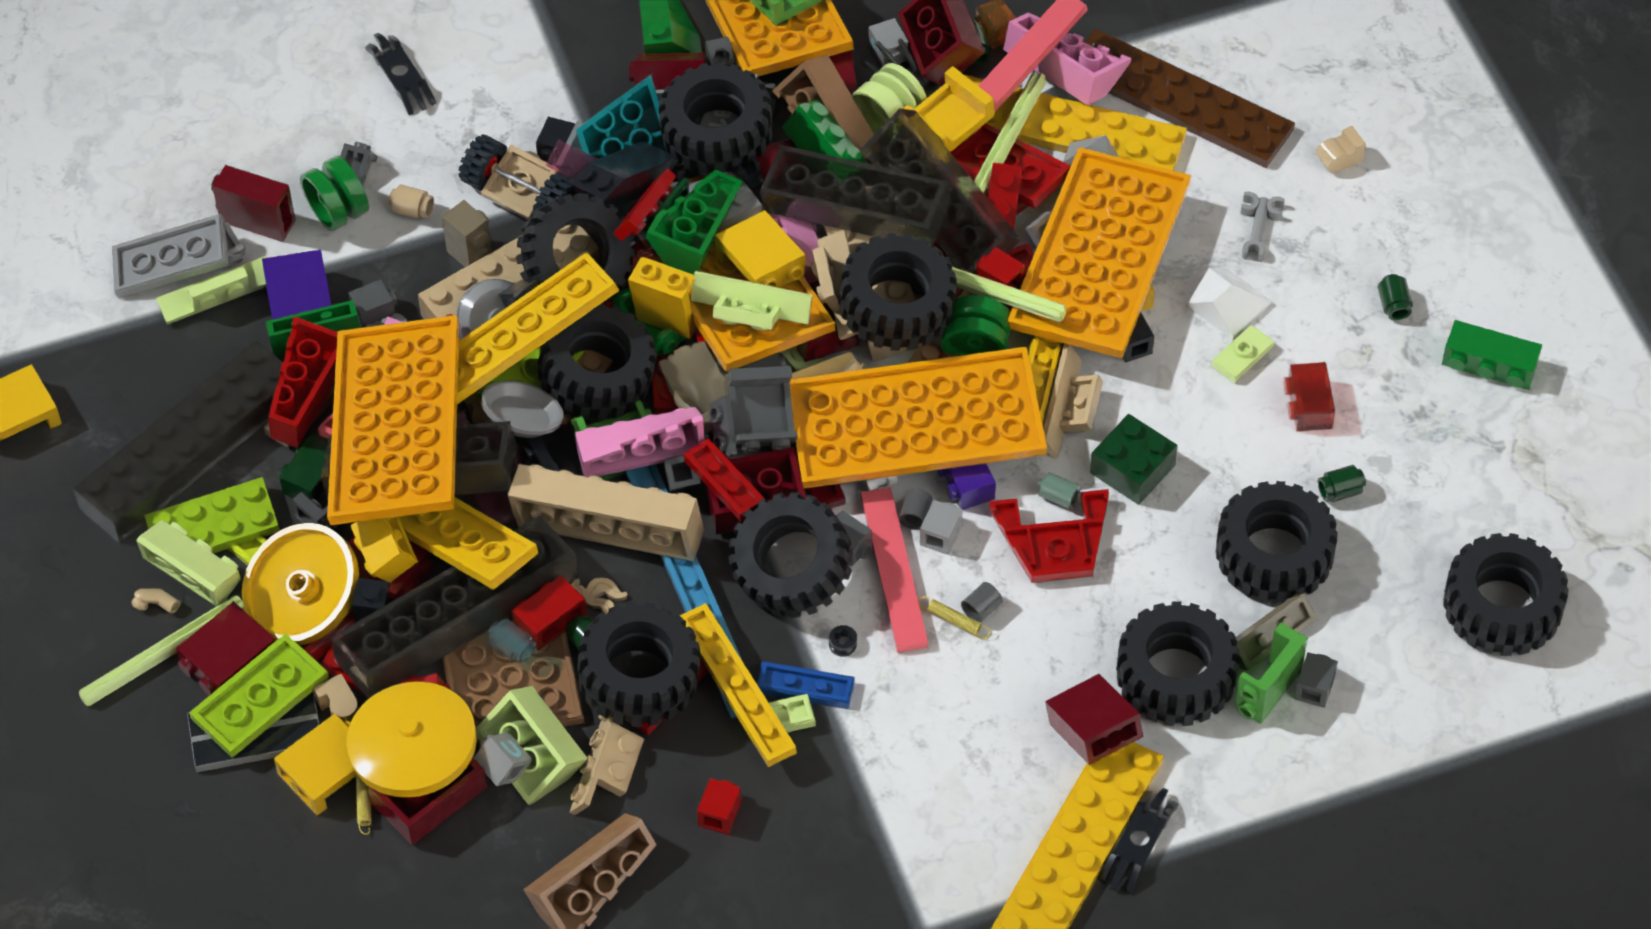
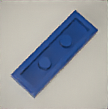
[756,661,855,709]

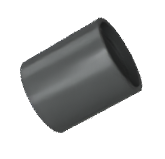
[899,489,933,530]
[961,582,1003,623]

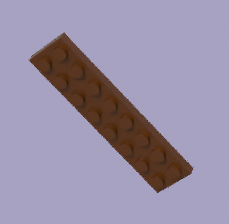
[1084,28,1295,168]

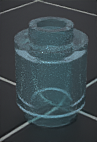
[488,619,536,663]

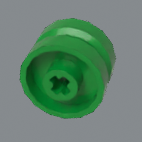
[300,156,369,231]
[941,295,1011,357]

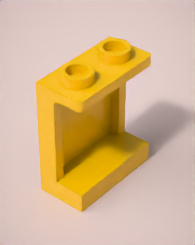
[903,66,995,156]
[715,210,805,288]
[628,257,697,339]
[0,364,62,441]
[274,714,357,816]

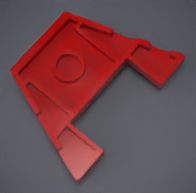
[989,489,1109,583]

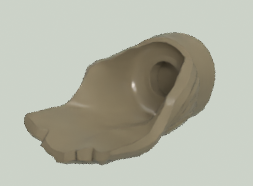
[658,341,728,435]

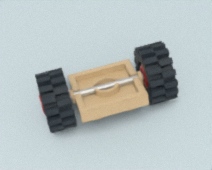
[458,134,577,220]

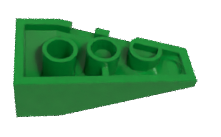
[639,0,702,53]
[646,170,743,275]

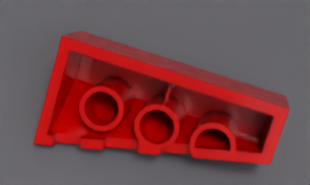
[269,316,338,448]

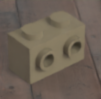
[442,200,492,267]

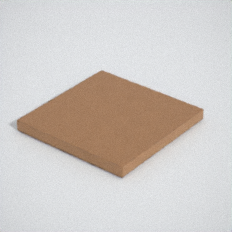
[438,620,585,744]

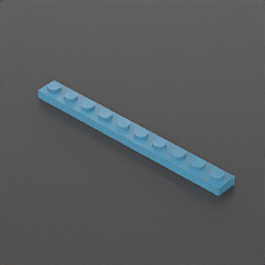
[624,464,742,718]

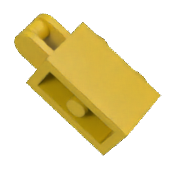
[351,516,418,583]

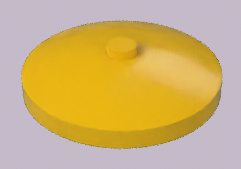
[242,523,359,645]
[346,682,477,797]

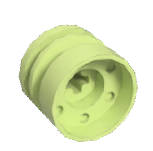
[852,63,927,141]

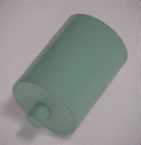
[1038,472,1081,509]

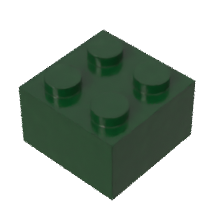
[1090,413,1178,505]

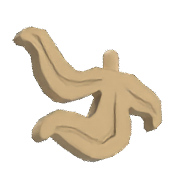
[571,578,627,614]

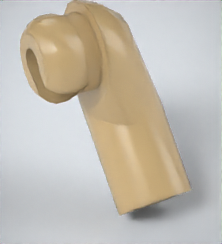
[132,588,181,614]

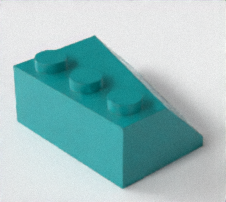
[576,75,667,165]

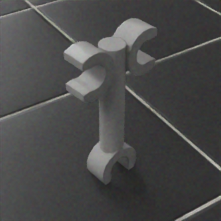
[1240,192,1285,262]

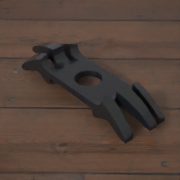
[365,33,437,115]
[1099,788,1179,895]

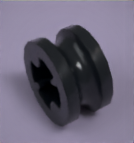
[829,625,857,657]

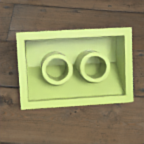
[136,520,241,606]
[476,686,588,805]

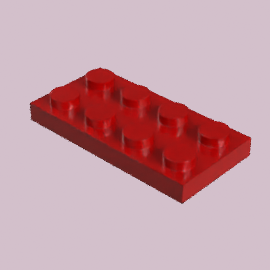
[948,123,1071,209]

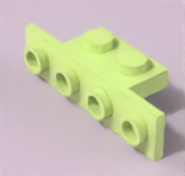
[156,256,267,325]
[691,271,813,330]

